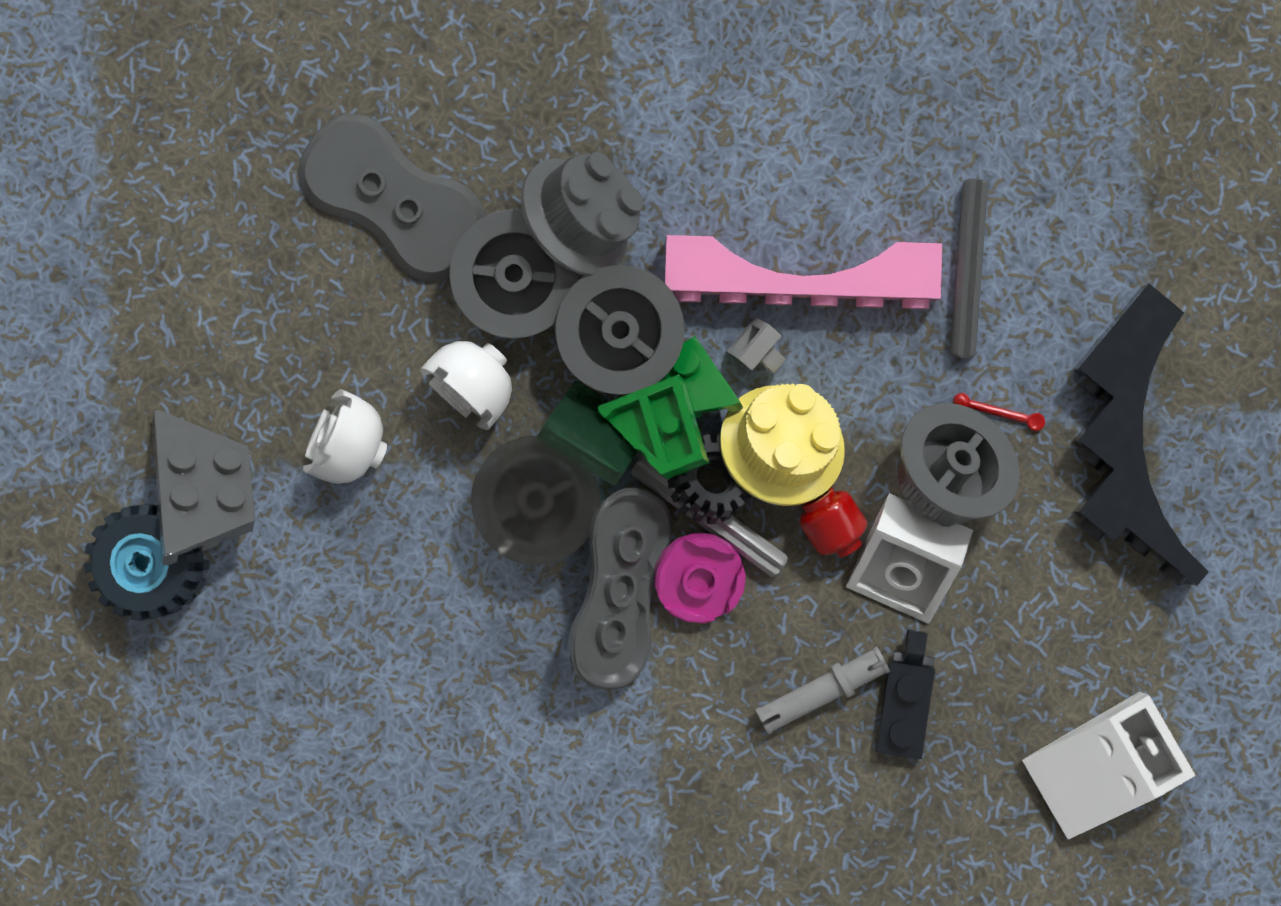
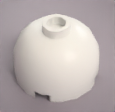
[420,341,512,430]
[303,389,387,484]

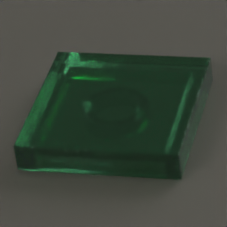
[537,380,638,486]

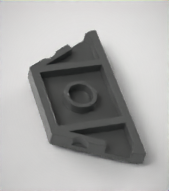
[152,411,255,565]

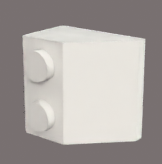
[846,493,973,624]

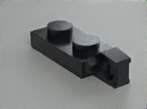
[876,629,935,759]

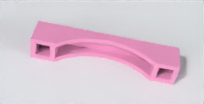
[665,235,942,310]

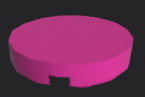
[654,533,746,624]

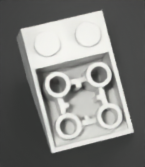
[1022,692,1196,839]

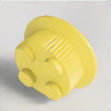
[720,383,845,506]

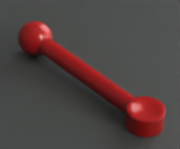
[953,393,1045,431]

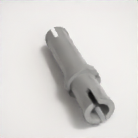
[756,646,890,734]

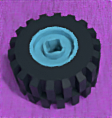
[84,503,210,621]

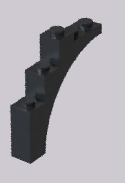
[1073,283,1209,586]

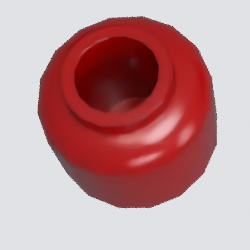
[799,487,867,558]

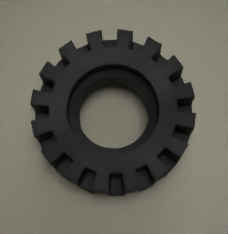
[667,434,752,524]

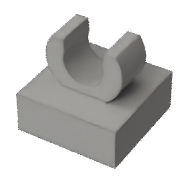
[726,317,786,373]

